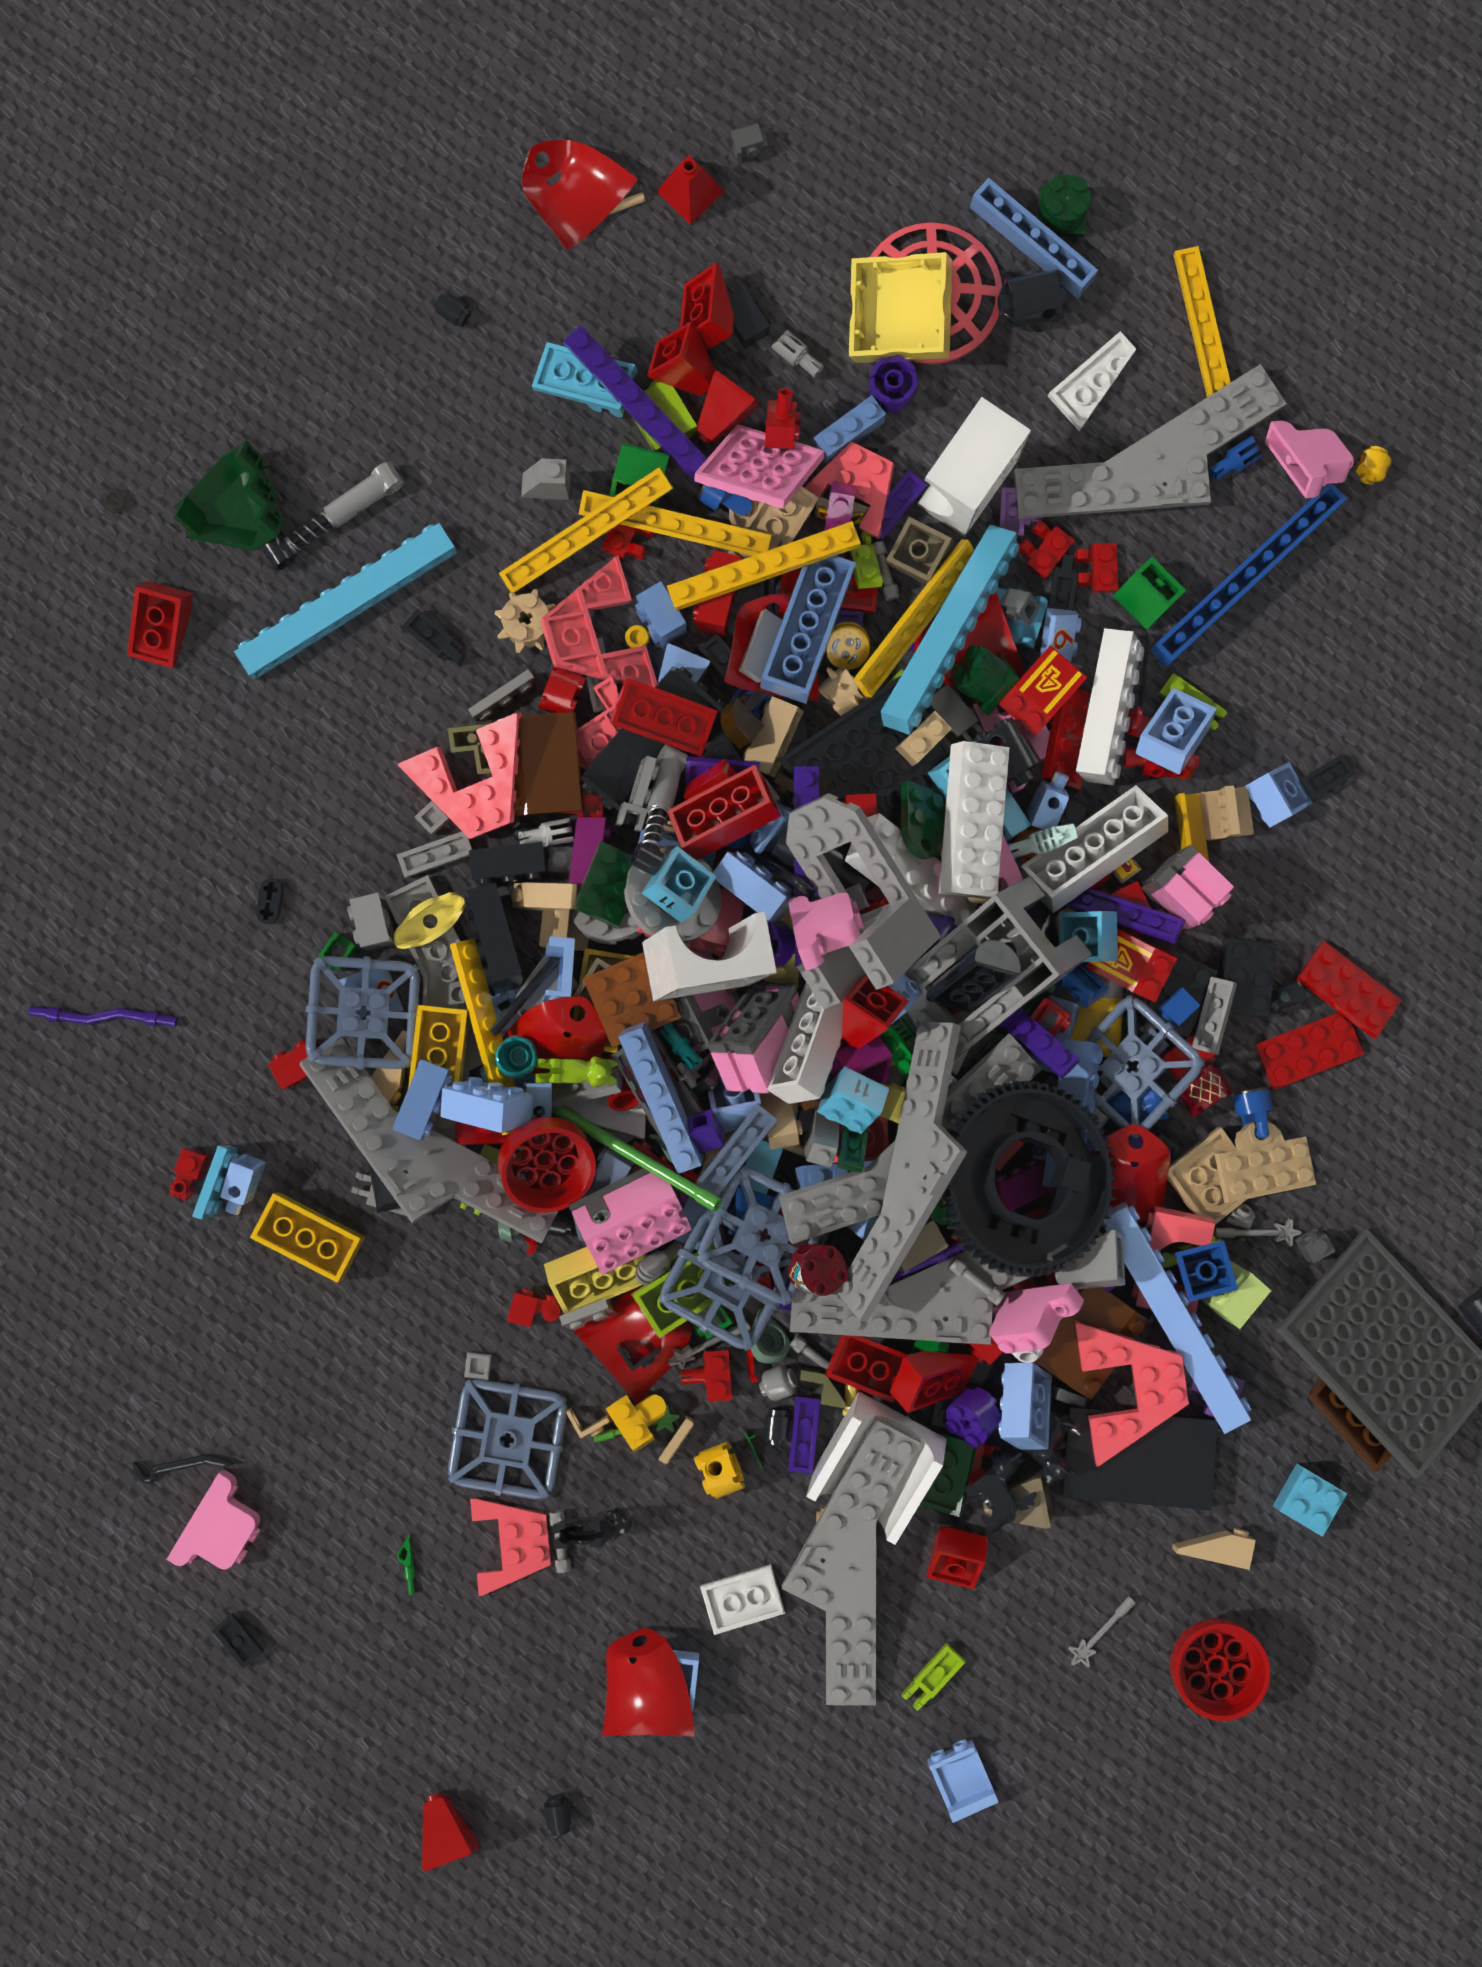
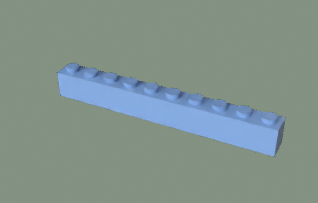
[1103,1201,1252,1434]

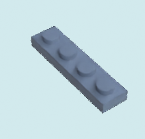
[695,1104,777,1196]

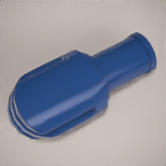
[1209,436,1263,481]

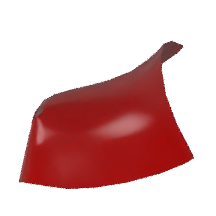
[522,139,638,250]
[914,591,1025,690]
[724,594,819,701]
[502,996,607,1076]
[1090,1124,1170,1222]
[572,1286,692,1405]
[601,1628,695,1737]

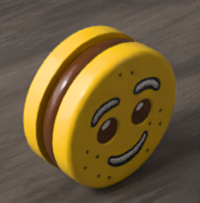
[825,622,870,670]

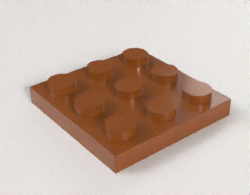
[583,952,681,1047]

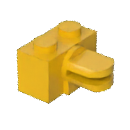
[606,1395,667,1453]

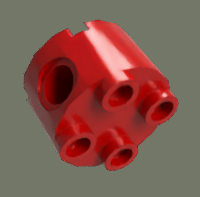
[538,667,586,714]

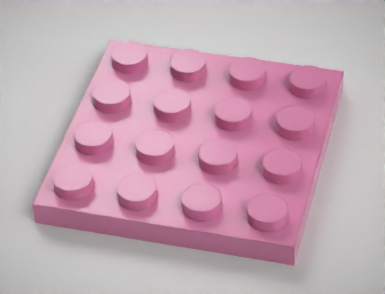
[695,424,824,509]

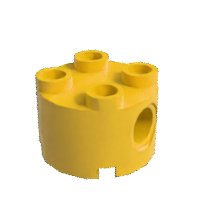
[694,1441,745,1499]

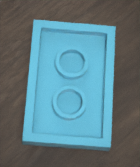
[192,1145,239,1220]

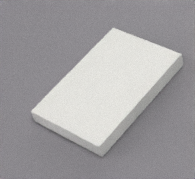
[700,1564,785,1635]

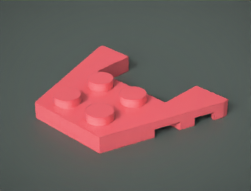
[804,442,894,539]
[577,675,620,770]
[470,1497,551,1596]

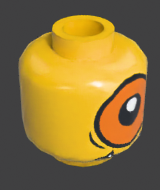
[1355,446,1391,485]

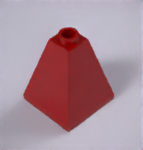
[657,155,724,225]
[647,321,715,396]
[696,370,761,444]
[842,974,909,1049]
[422,1792,481,1872]

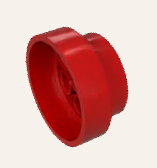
[498,1117,596,1213]
[1170,1618,1270,1721]

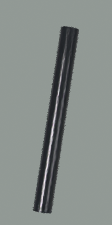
[489,957,559,1036]

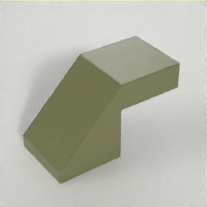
[799,1367,846,1409]

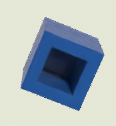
[1157,988,1200,1027]

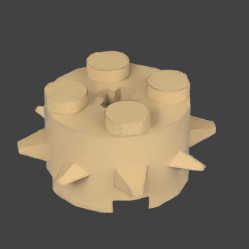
[495,589,556,654]
[818,664,869,716]

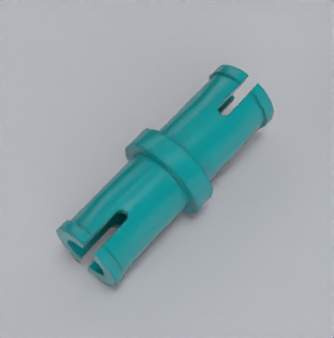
[659,1023,703,1070]

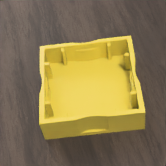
[849,252,952,363]

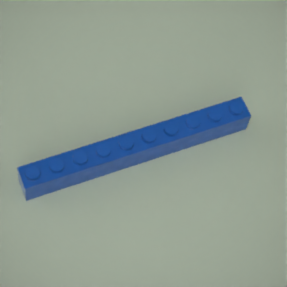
[1149,483,1347,668]

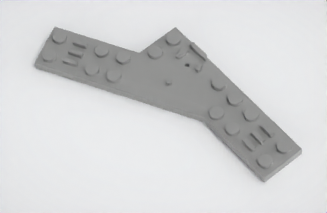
[1014,364,1287,519]
[384,875,483,1148]
[836,1022,967,1322]
[779,1034,1042,1244]
[300,1038,558,1243]
[790,1244,1068,1345]
[782,1417,921,1705]

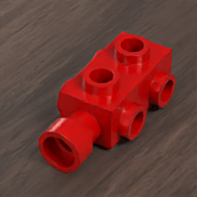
[1123,748,1199,779]

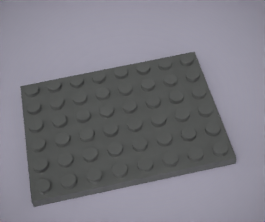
[1276,1229,1482,1478]

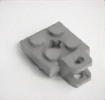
[616,756,659,832]

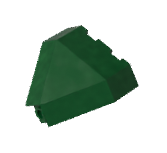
[174,440,284,551]

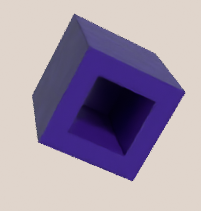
[688,1109,724,1153]

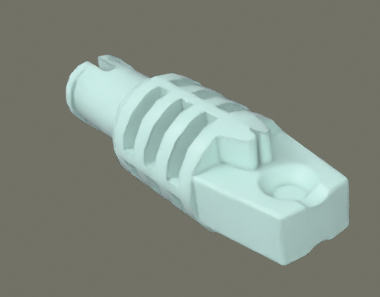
[1008,824,1078,859]

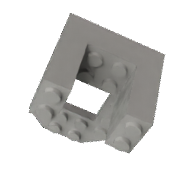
[786,793,941,1009]
[904,877,1092,1060]

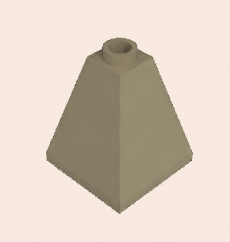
[983,1469,1055,1529]

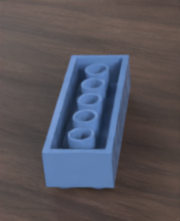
[760,556,856,704]

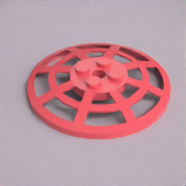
[870,223,1002,364]

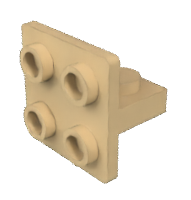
[1200,786,1254,841]
[539,909,589,951]

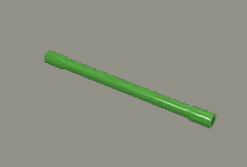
[555,1106,722,1212]

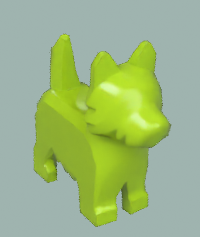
[536,1056,617,1087]

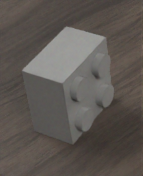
[347,893,395,951]

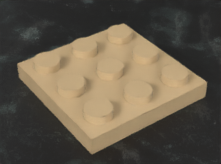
[1167,1127,1247,1225]

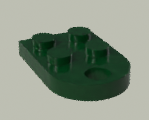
[901,780,944,860]

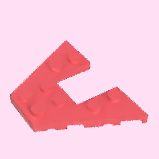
[540,555,658,687]
[398,712,522,839]
[1074,1320,1189,1467]

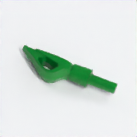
[397,1534,416,1595]

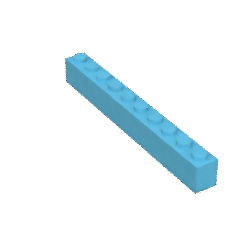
[234,523,457,680]
[881,524,1019,735]

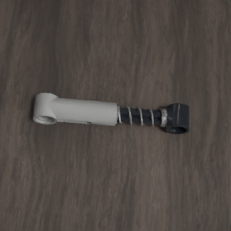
[262,461,404,571]
[630,744,688,876]

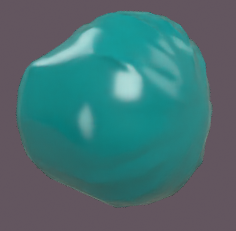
[495,1035,538,1078]

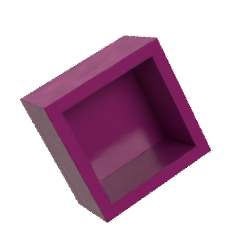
[830,1036,892,1085]

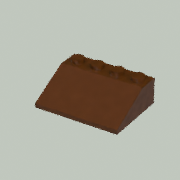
[497,712,584,817]
[1035,1287,1150,1400]
[1308,1376,1392,1472]

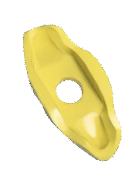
[393,892,466,949]

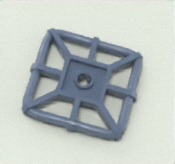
[305,956,420,1070]
[1085,995,1205,1138]
[696,1165,823,1306]
[659,1209,792,1351]
[448,1379,568,1500]

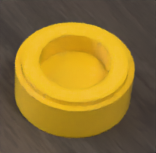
[625,625,649,648]

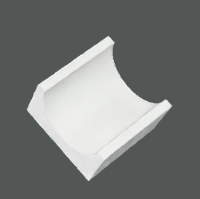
[917,397,1031,537]
[642,912,777,1001]
[806,1391,947,1545]

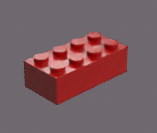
[667,765,781,861]

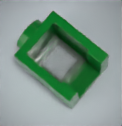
[318,932,359,972]

